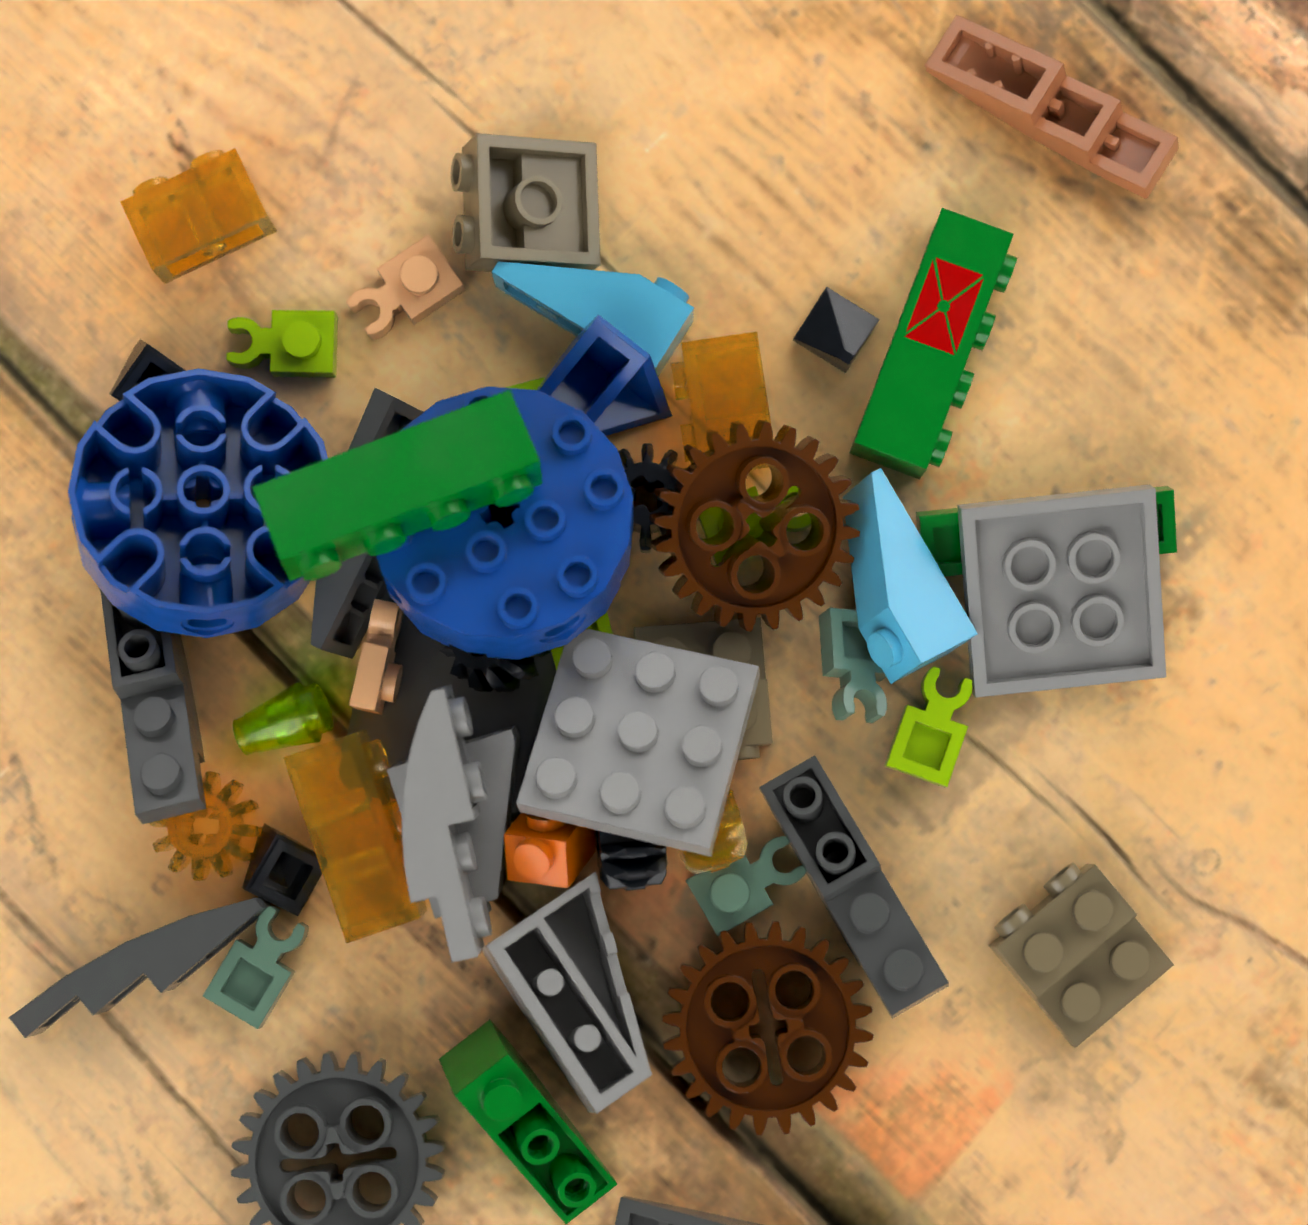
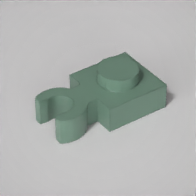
[819,608,887,723]
[685,836,807,937]
[203,905,309,1029]

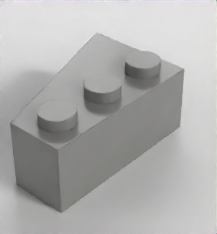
[482,871,652,1114]

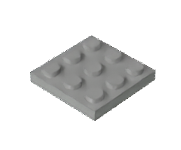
[957,484,1166,698]
[516,629,760,857]

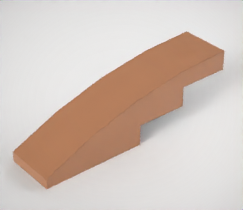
[924,15,1179,199]

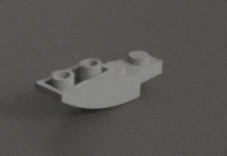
[402,684,492,962]

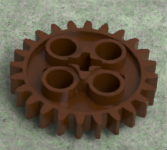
[649,420,860,631]
[662,921,873,1135]

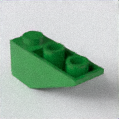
[439,1020,617,1224]

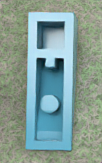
[492,261,694,376]
[843,468,978,684]

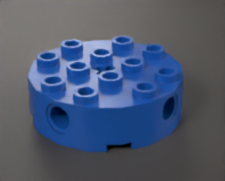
[68,368,328,638]
[376,386,634,660]

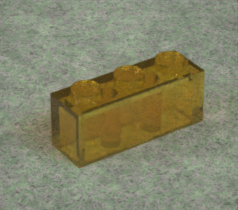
[283,729,428,944]

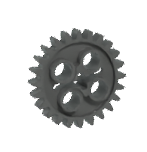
[231,1051,446,1225]

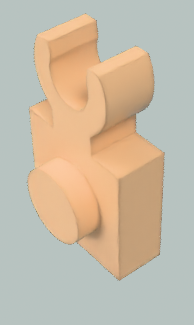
[346,234,465,340]
[349,599,404,715]

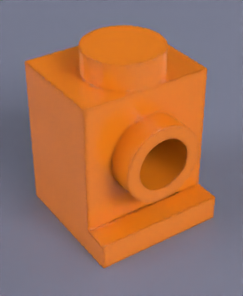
[504,813,596,888]

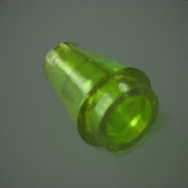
[233,682,334,755]

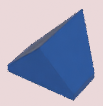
[537,314,672,436]

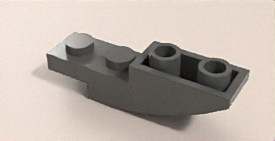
[100,589,206,824]
[759,755,949,1019]

